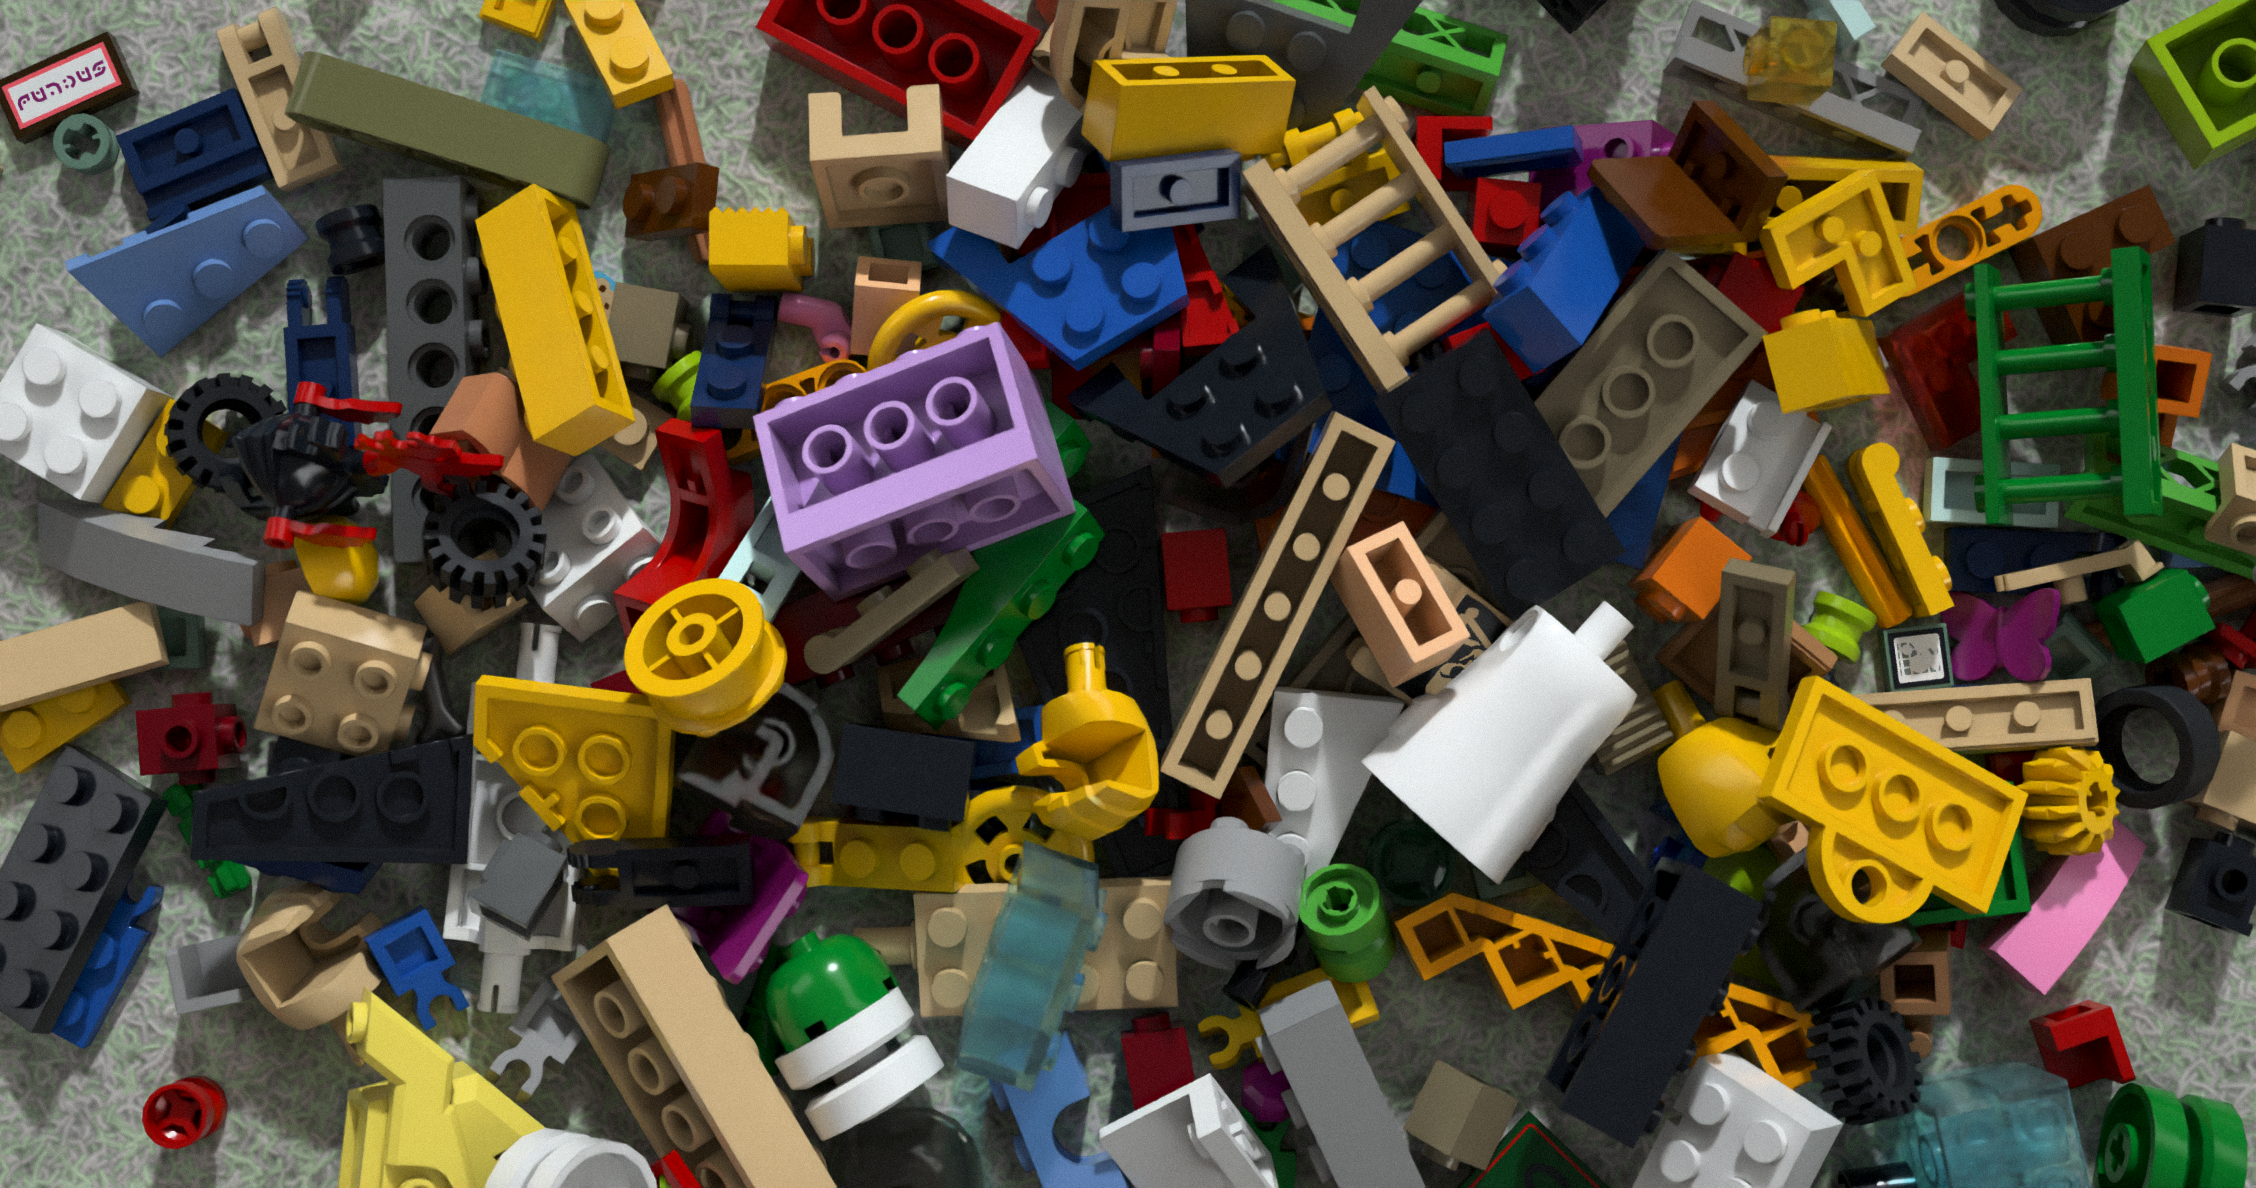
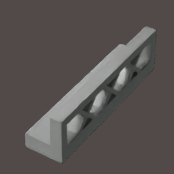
[1663,0,1924,159]

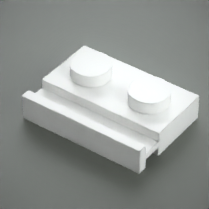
[1686,379,1833,539]

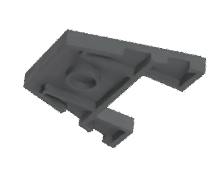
[1185,0,1423,133]

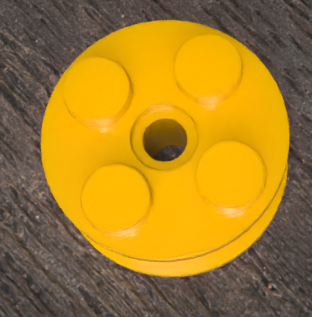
[624,578,787,737]

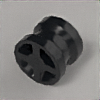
[315,204,385,275]

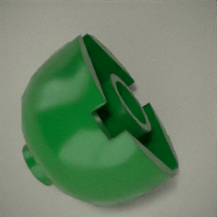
[764,930,899,1053]

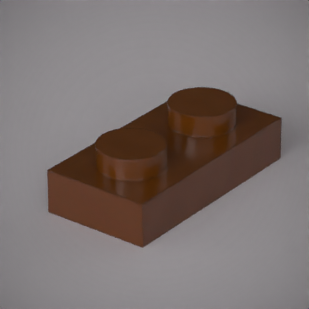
[623,162,719,241]

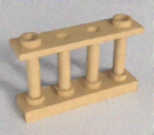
[1241,86,1508,394]

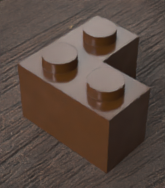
[2008,184,2177,345]

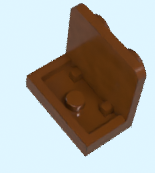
[1587,100,1788,250]

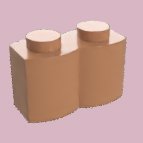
[429,372,571,513]

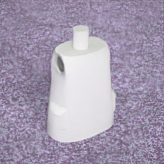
[1361,601,1637,885]

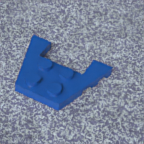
[927,146,1190,371]

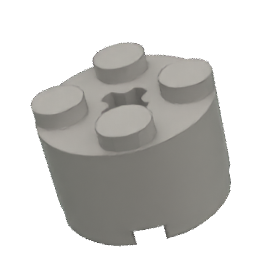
[1164,817,1305,970]

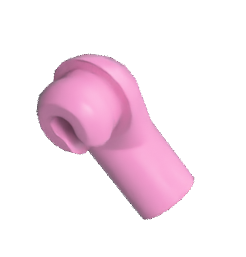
[778,290,856,363]

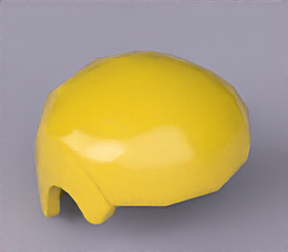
[294,515,379,607]

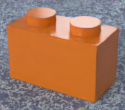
[1627,516,1753,625]

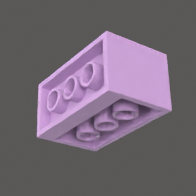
[753,321,1076,602]

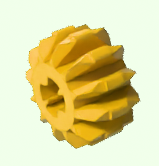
[2016,747,2120,856]

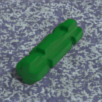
[162,782,252,899]

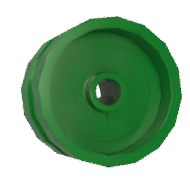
[2094,1082,2247,1188]

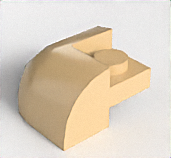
[1050,0,1178,115]

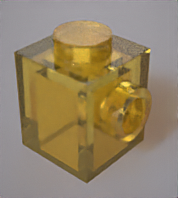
[1743,16,1837,106]

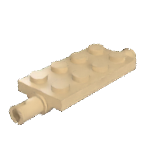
[853,876,1183,1017]

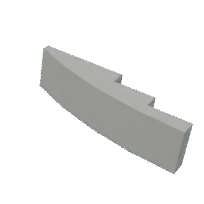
[38,498,265,627]

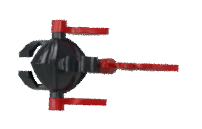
[218,381,504,549]

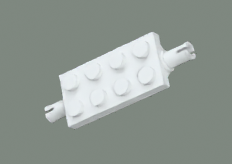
[443,622,585,1014]

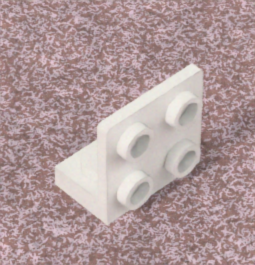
[1098,1073,1279,1188]

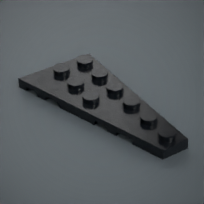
[1017,465,1182,878]

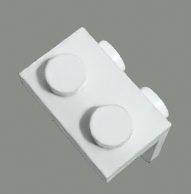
[496,454,663,643]

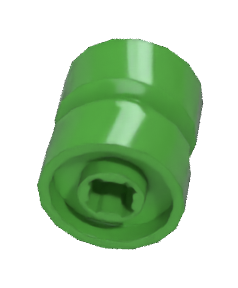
[1299,864,1396,983]

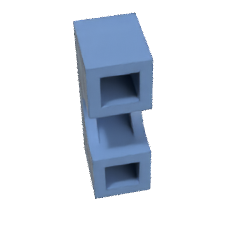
[988,1028,1131,1188]

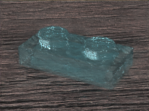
[480,49,617,144]

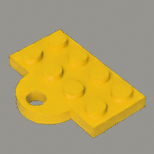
[1757,675,2028,924]

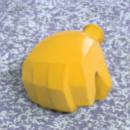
[1015,643,1159,841]
[1651,680,1797,858]

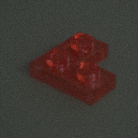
[1876,289,2018,451]

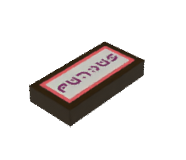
[0,31,140,144]

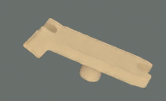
[1994,539,2165,605]

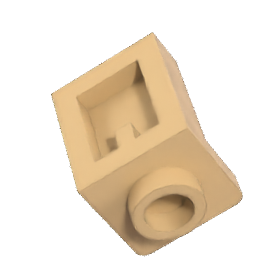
[2204,442,2256,556]

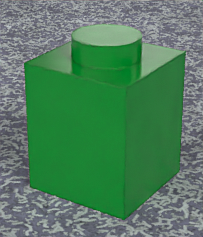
[2091,568,2216,664]

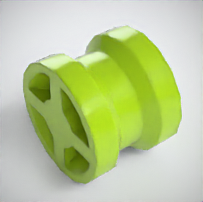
[651,350,702,422]
[1801,591,1878,664]

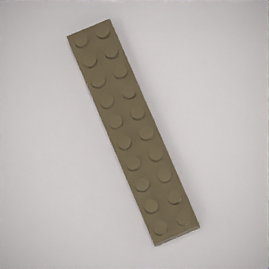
[1244,248,1768,799]

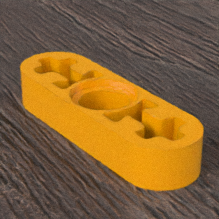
[1895,185,2042,301]

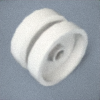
[775,986,944,1141]
[485,1128,657,1188]

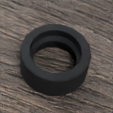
[2090,683,2220,809]

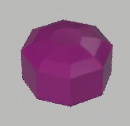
[1241,1058,1291,1122]

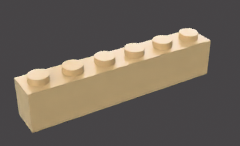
[1160,411,1396,800]

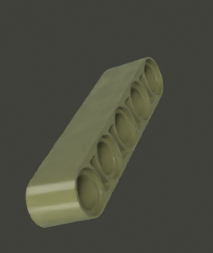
[285,51,611,211]

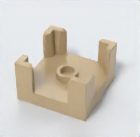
[808,84,952,229]

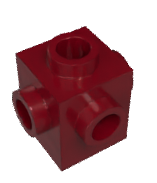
[135,692,247,786]

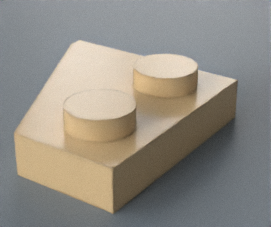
[876,656,1021,743]

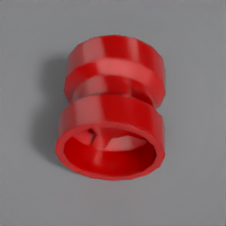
[142,1075,228,1149]

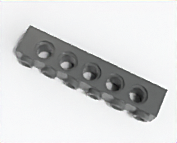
[383,175,496,566]

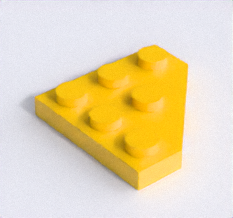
[473,674,676,877]

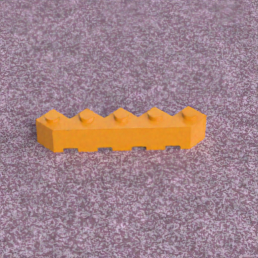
[1388,887,1817,1090]

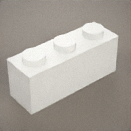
[946,65,1094,249]

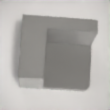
[165,933,256,1015]

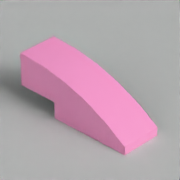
[1978,817,2147,995]

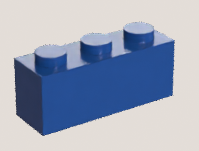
[1482,184,1645,374]

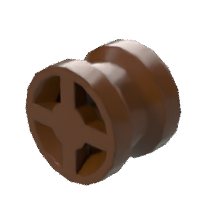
[2145,641,2231,705]

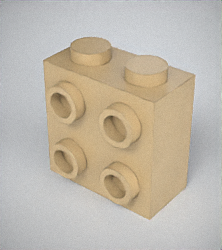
[253,589,433,757]

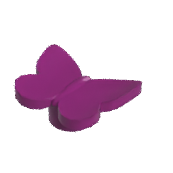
[1940,588,2060,682]

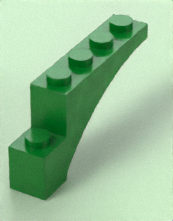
[896,395,1106,731]

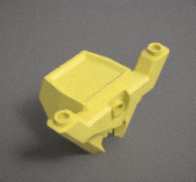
[337,986,545,1188]

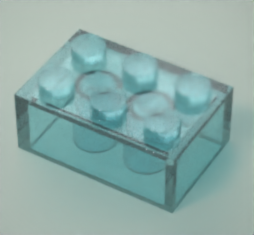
[954,840,1107,1092]

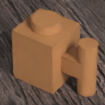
[1878,928,1953,1058]

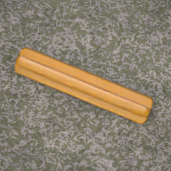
[1800,454,1913,629]

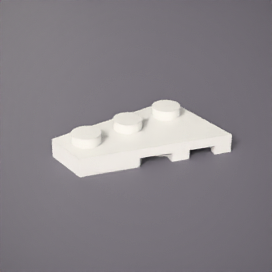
[1264,686,1404,882]

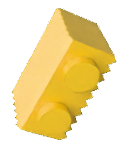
[709,206,815,292]

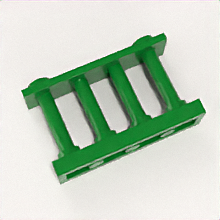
[1965,246,2163,526]

